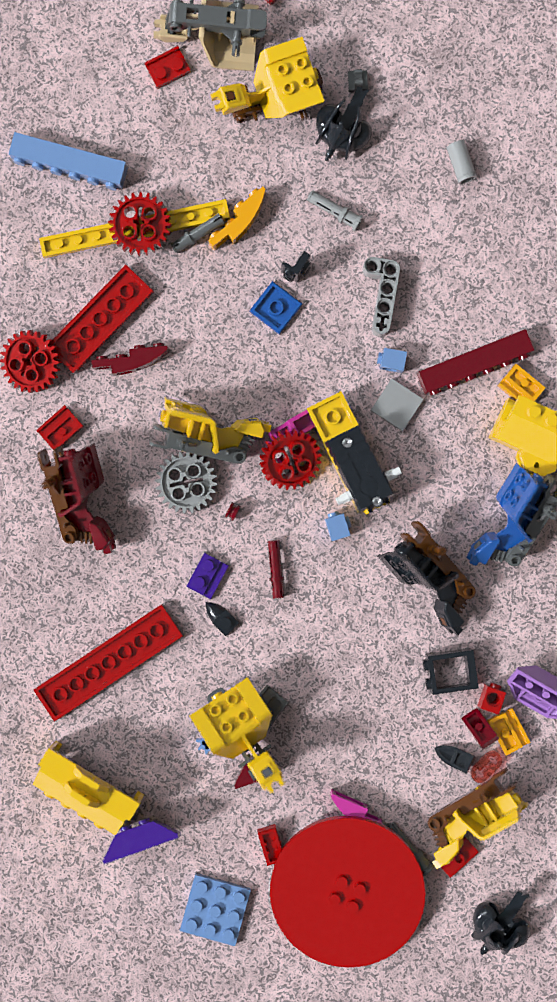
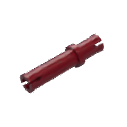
[267,540,285,599]

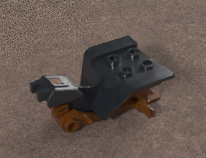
[377,521,476,635]

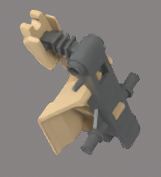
[153,0,267,71]

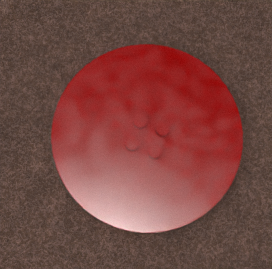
[270,816,425,968]

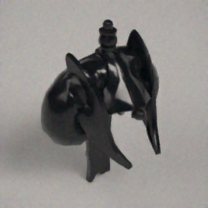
[315,86,372,161]
[471,890,530,955]

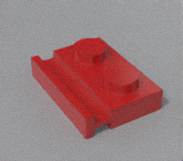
[144,46,191,89]
[36,405,84,449]

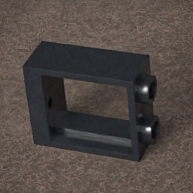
[422,648,479,695]

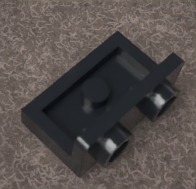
[281,251,311,283]

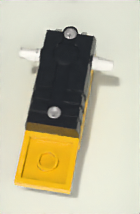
[307,391,402,515]

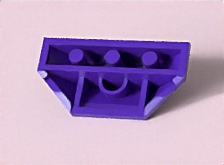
[103,818,181,864]

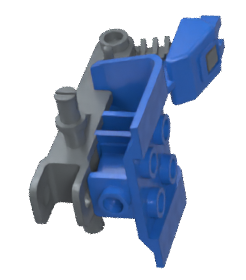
[466,463,557,566]

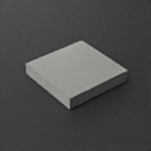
[370,379,423,431]

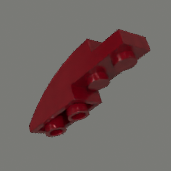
[91,343,170,376]

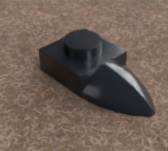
[205,602,239,636]
[434,745,475,774]

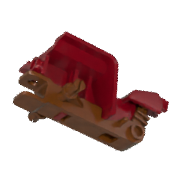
[37,443,116,554]

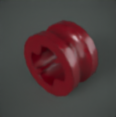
[225,502,241,521]

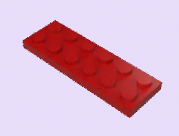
[51,264,154,374]

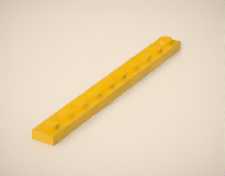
[39,199,230,259]

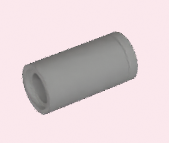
[446,140,477,184]

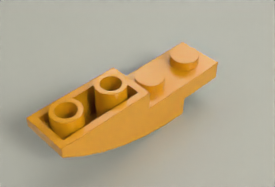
[208,186,266,251]

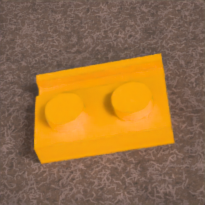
[497,364,546,401]
[487,708,531,756]

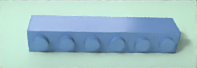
[9,132,128,190]

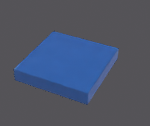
[249,281,302,335]

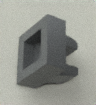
[348,69,368,92]

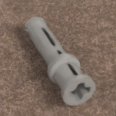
[307,190,363,231]

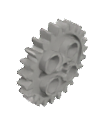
[155,452,218,514]

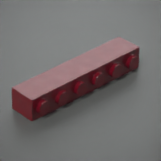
[417,329,534,396]

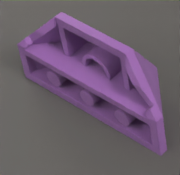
[507,665,557,719]

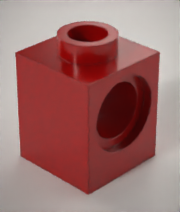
[477,682,506,715]

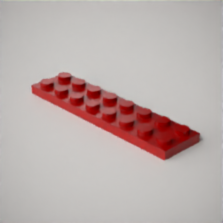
[33,604,183,722]

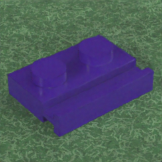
[186,553,229,600]

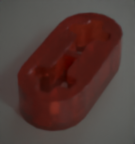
[470,751,502,783]

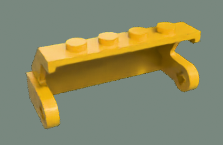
[489,395,557,476]
[33,741,144,835]

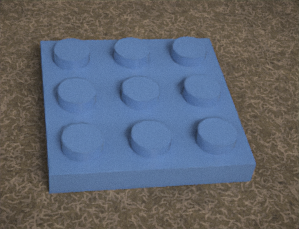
[180,873,251,946]

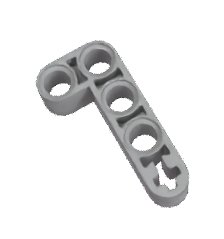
[362,257,400,337]

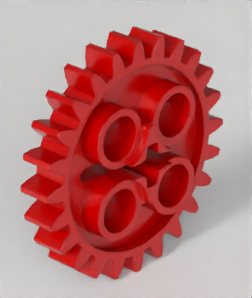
[108,192,172,256]
[0,330,62,393]
[259,428,322,490]

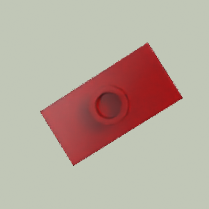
[257,824,283,866]
[441,836,479,878]

